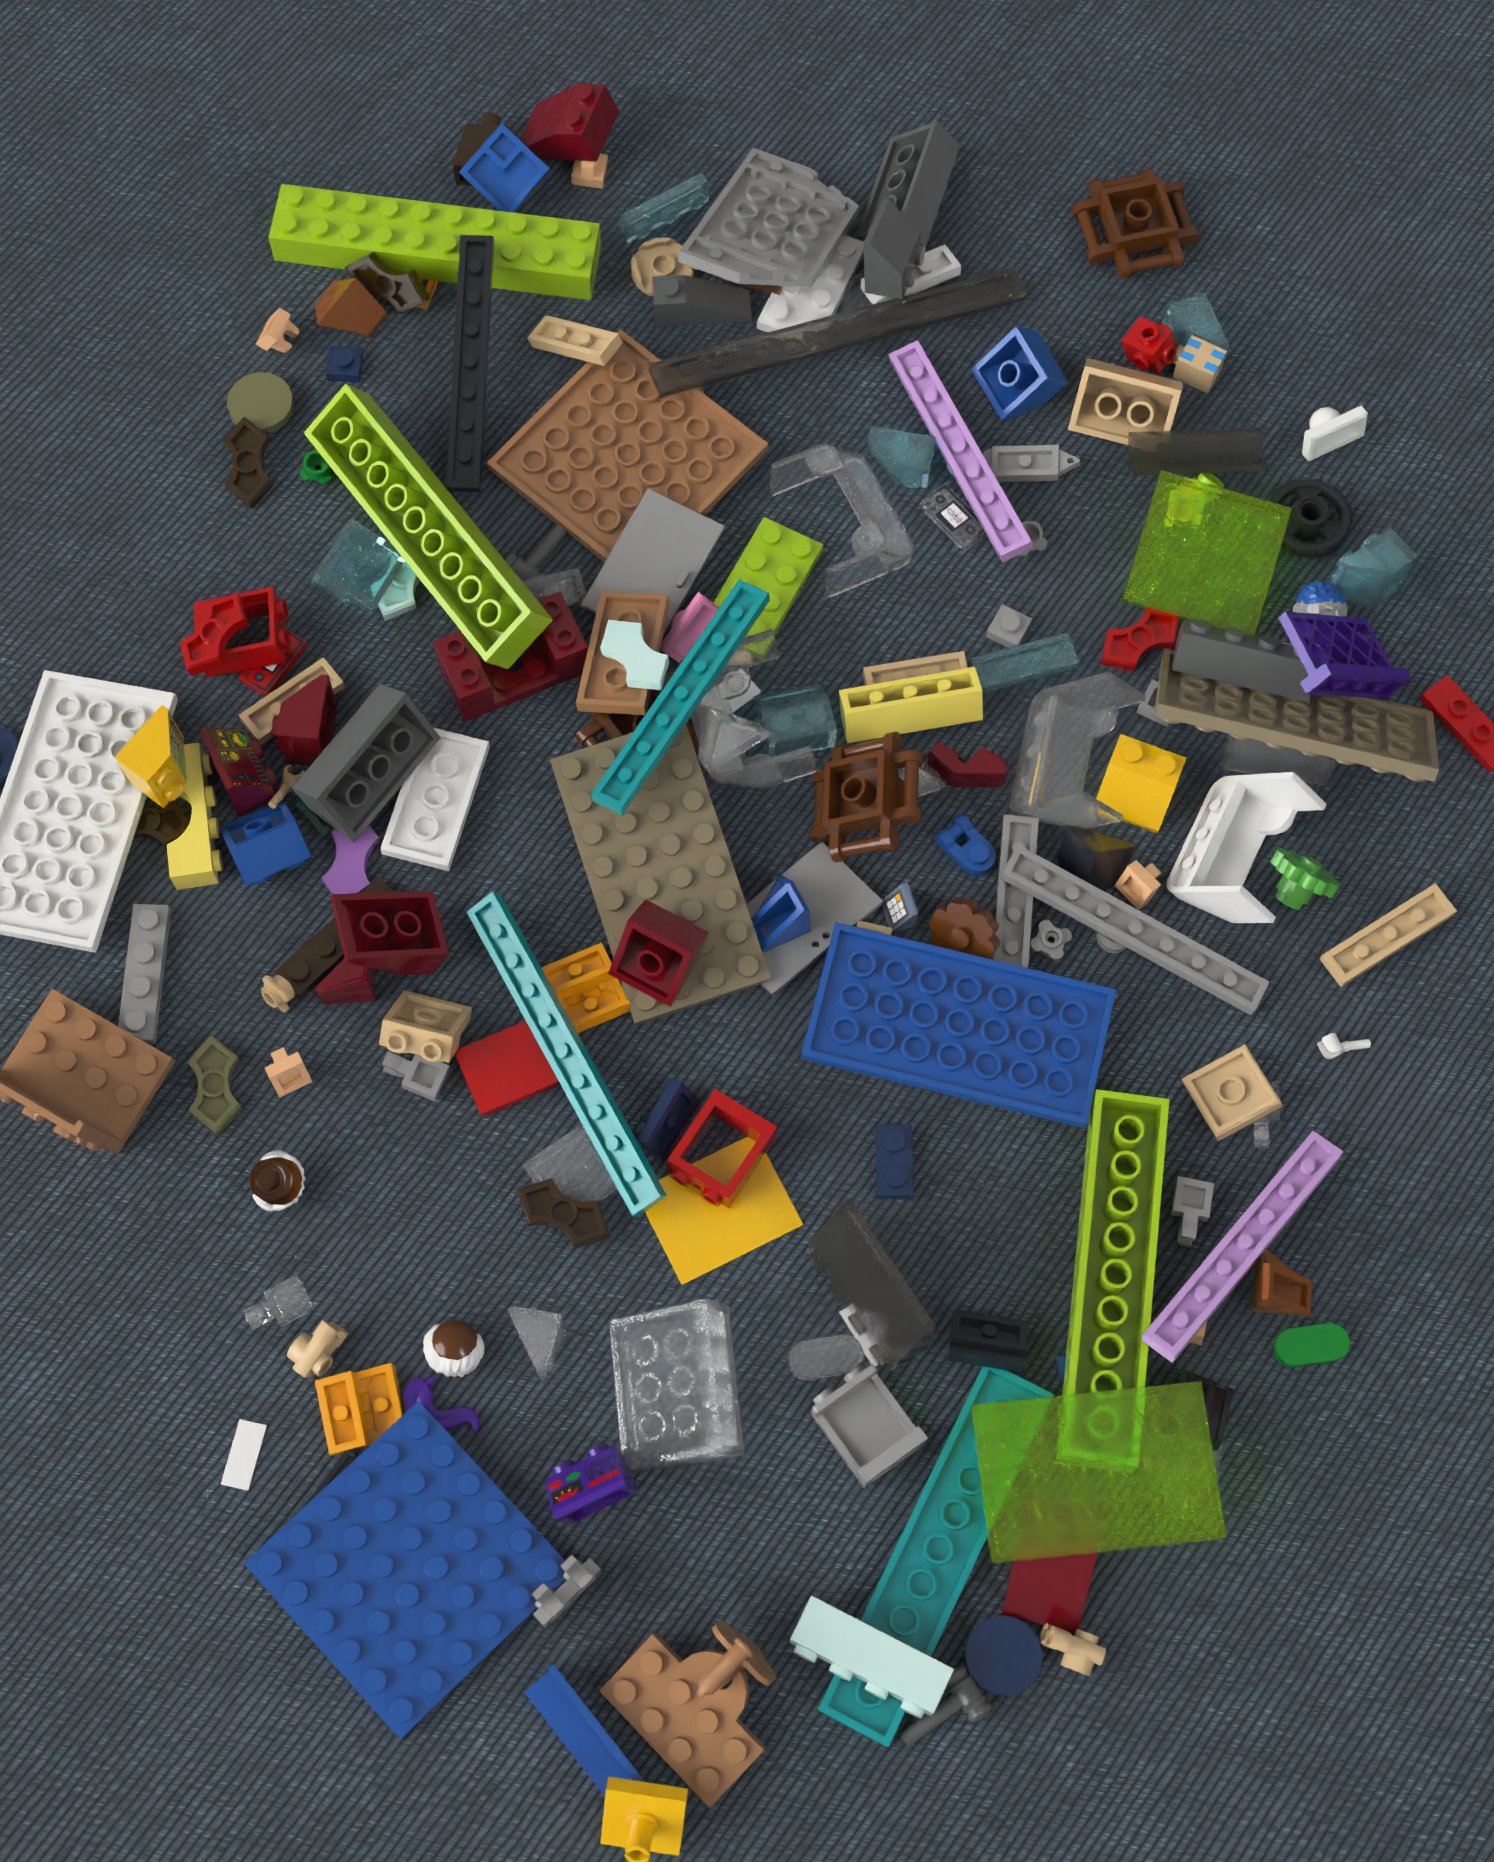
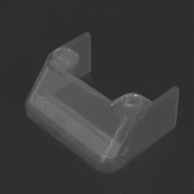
[770,444,913,599]
[678,629,817,789]
[1010,671,1145,829]

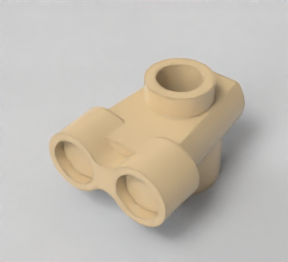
[287,1320,349,1379]
[1039,1623,1106,1676]

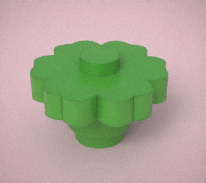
[1270,848,1341,910]

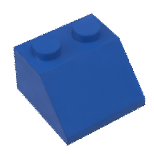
[971,326,1069,421]
[219,799,311,886]

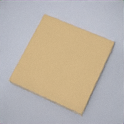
[1181,1044,1283,1141]

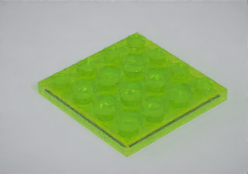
[1122,470,1292,636]

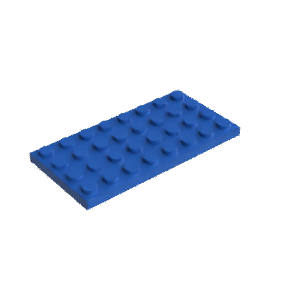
[801,922,1116,1128]

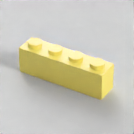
[839,667,983,743]

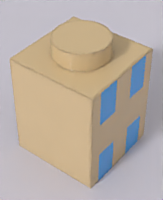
[1172,335,1227,394]

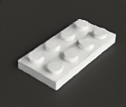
[757,235,864,351]
[380,728,490,871]

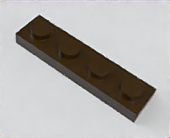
[274,877,394,1000]

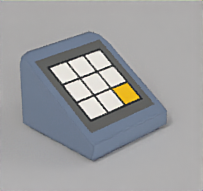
[881,882,919,932]

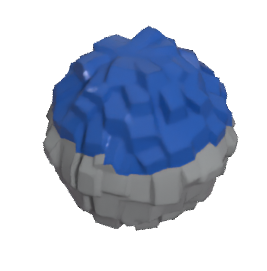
[1293,581,1348,629]

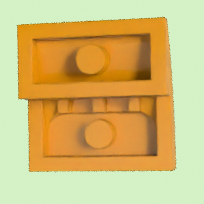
[541,942,630,1033]
[315,1363,405,1456]

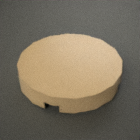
[631,237,695,296]

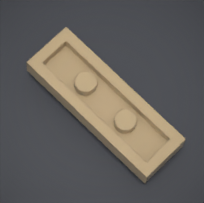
[527,315,623,366]
[863,651,968,686]
[239,657,345,746]

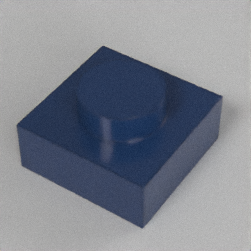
[326,346,364,383]

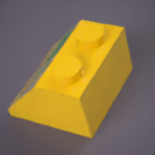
[115,705,187,808]

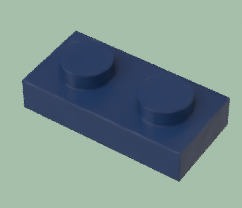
[875,1124,914,1199]

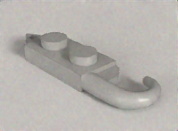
[946,445,1080,482]

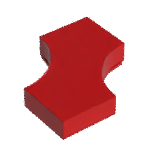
[180,592,249,676]
[1100,607,1180,672]

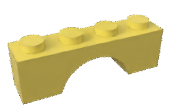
[167,742,223,890]

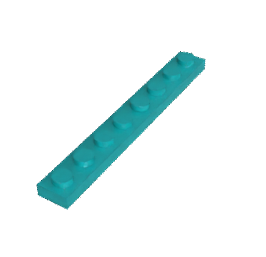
[591,579,770,816]

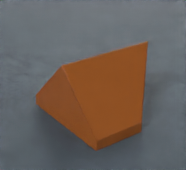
[315,278,387,338]
[1252,1249,1312,1317]

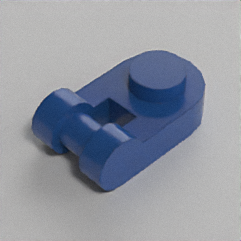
[934,814,996,876]

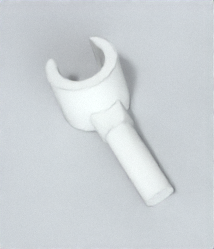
[1317,1033,1371,1059]

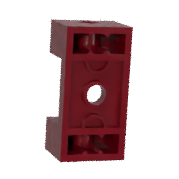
[433,591,588,723]

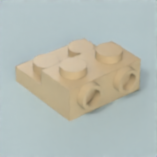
[379,990,472,1063]

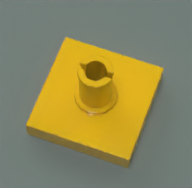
[600,1777,688,1862]

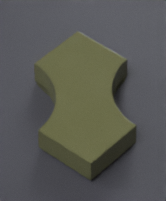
[187,1035,242,1136]

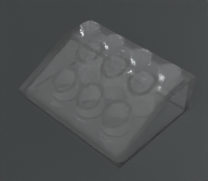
[609,1299,745,1471]

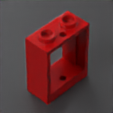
[194,587,290,678]
[667,1089,777,1208]

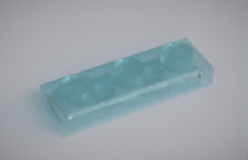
[620,173,708,244]
[970,632,1079,693]

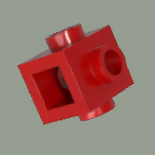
[1121,317,1177,374]

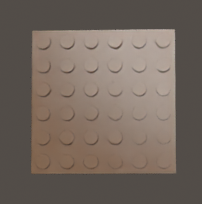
[486,329,769,562]

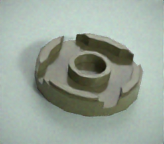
[227,372,294,434]

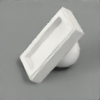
[1302,406,1368,461]

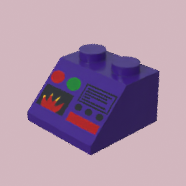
[545,1444,639,1525]

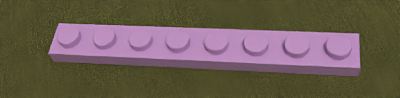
[888,340,1033,563]
[1141,1131,1343,1363]

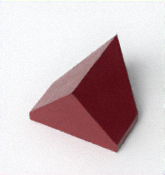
[315,958,376,1004]

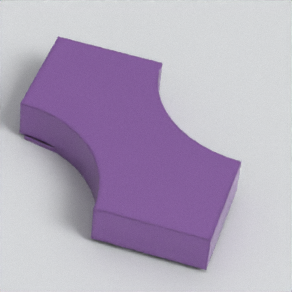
[321,825,380,894]

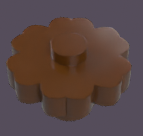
[929,897,1000,959]

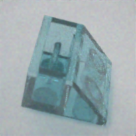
[1328,527,1418,606]

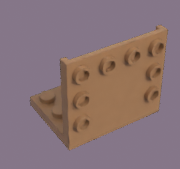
[0,989,176,1154]

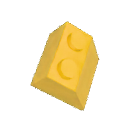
[1092,734,1186,834]

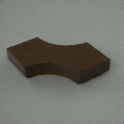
[345,252,431,314]
[223,417,274,509]
[133,802,190,850]
[516,1178,610,1249]

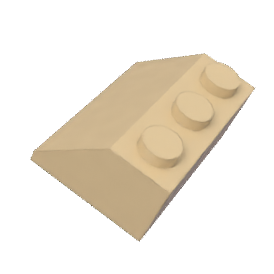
[1068,358,1183,454]

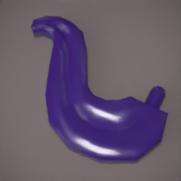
[402,1376,480,1432]

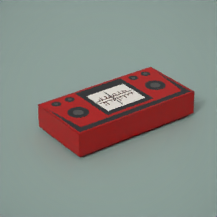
[239,630,308,697]

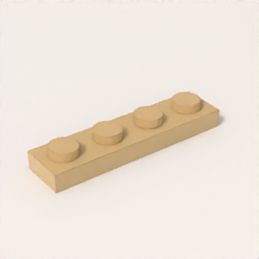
[1320,883,1457,987]

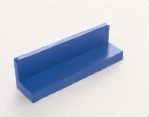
[524,1664,645,1796]

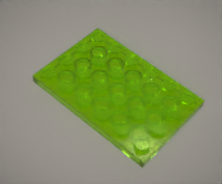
[971,1381,1227,1564]

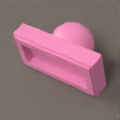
[660,592,719,664]

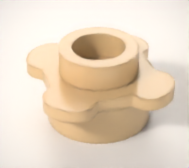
[261,975,295,1012]

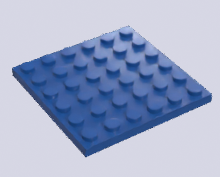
[243,1401,566,1740]

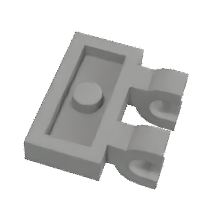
[532,1555,602,1629]

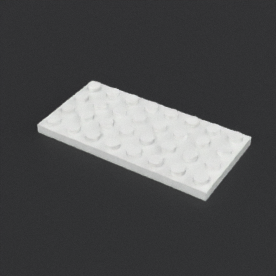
[0,670,178,953]

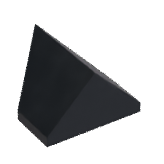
[1057,824,1134,892]

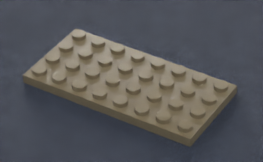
[1154,649,1439,782]
[550,724,771,1025]

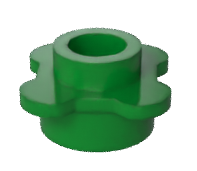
[299,450,332,485]

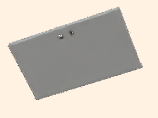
[580,489,725,637]
[746,841,883,996]

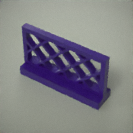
[1278,611,1412,699]

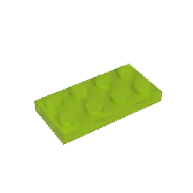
[714,517,823,658]

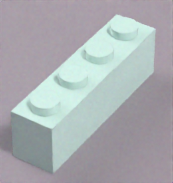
[789,1596,954,1719]

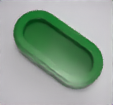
[1273,1323,1350,1368]

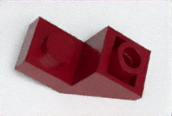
[927,742,1009,787]

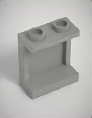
[811,1364,928,1488]

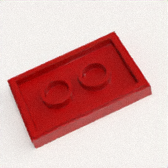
[454,1021,561,1118]

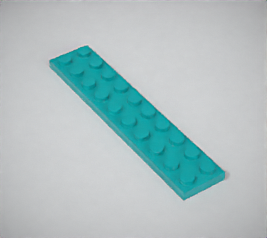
[817,1366,1054,1748]

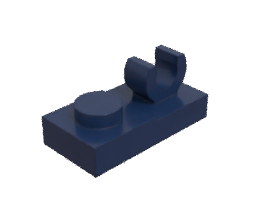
[632,1078,699,1161]

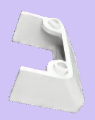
[1167,772,1326,923]

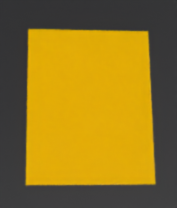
[645,1137,804,1285]

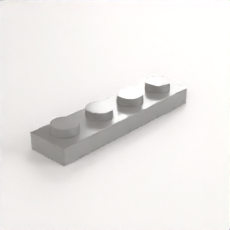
[118,904,171,1045]

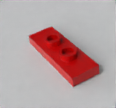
[1420,675,1494,773]

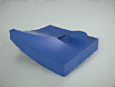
[459,123,551,213]

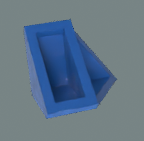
[751,874,811,952]

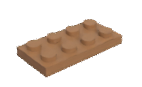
[576,591,670,715]

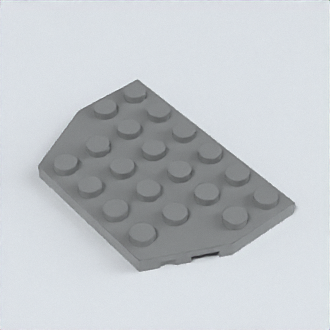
[678,148,859,287]

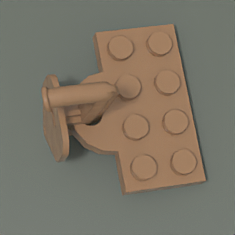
[599,1621,777,1808]

